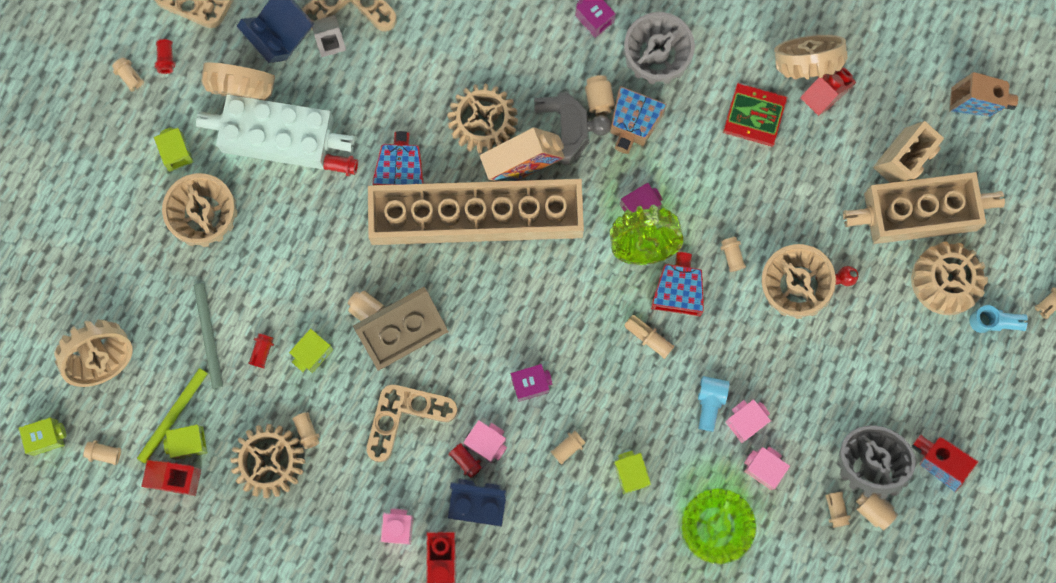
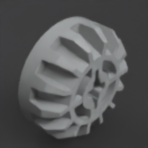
[623,12,695,84]

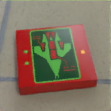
[723,83,787,147]

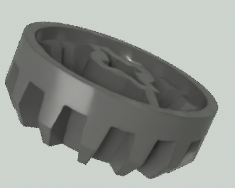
[837,426,916,499]

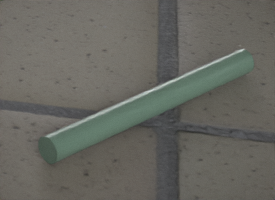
[193,283,223,389]

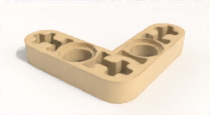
[155,0,233,28]
[302,0,397,31]
[367,385,458,462]

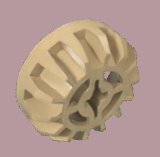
[774,35,848,80]
[201,62,275,101]
[162,173,237,247]
[911,242,988,315]
[762,244,836,319]
[54,319,133,387]

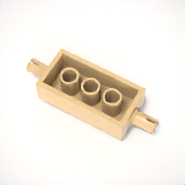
[843,172,1005,244]

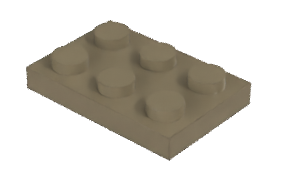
[353,287,449,371]

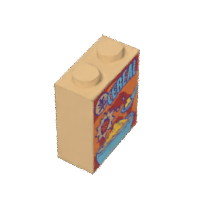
[479,127,565,181]

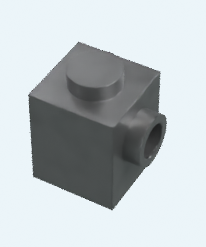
[312,15,346,58]

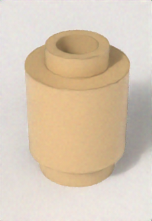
[585,75,615,116]
[347,290,385,321]
[856,492,898,530]

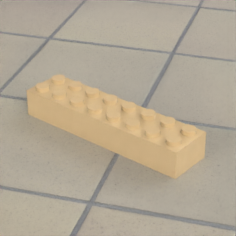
[368,179,584,245]

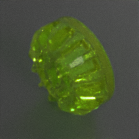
[609,205,684,265]
[679,488,756,564]

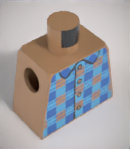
[950,72,1018,117]
[610,87,667,154]

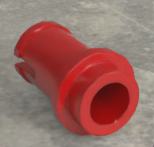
[154,39,175,74]
[323,153,359,177]
[248,333,275,369]
[448,443,482,479]

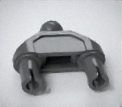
[534,92,611,165]

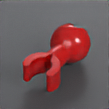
[815,266,859,286]

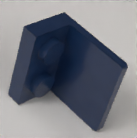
[236,0,314,63]
[448,479,507,527]

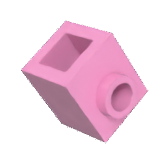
[725,399,771,443]
[463,420,508,463]
[744,447,790,490]
[381,509,414,545]

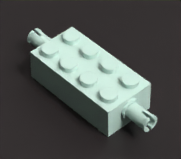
[196,95,355,169]

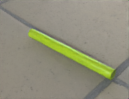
[137,368,208,464]

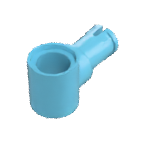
[969,305,1027,333]
[698,376,729,432]

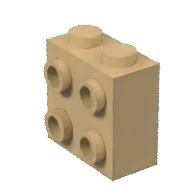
[872,121,944,183]

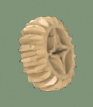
[448,83,518,154]
[230,424,306,498]

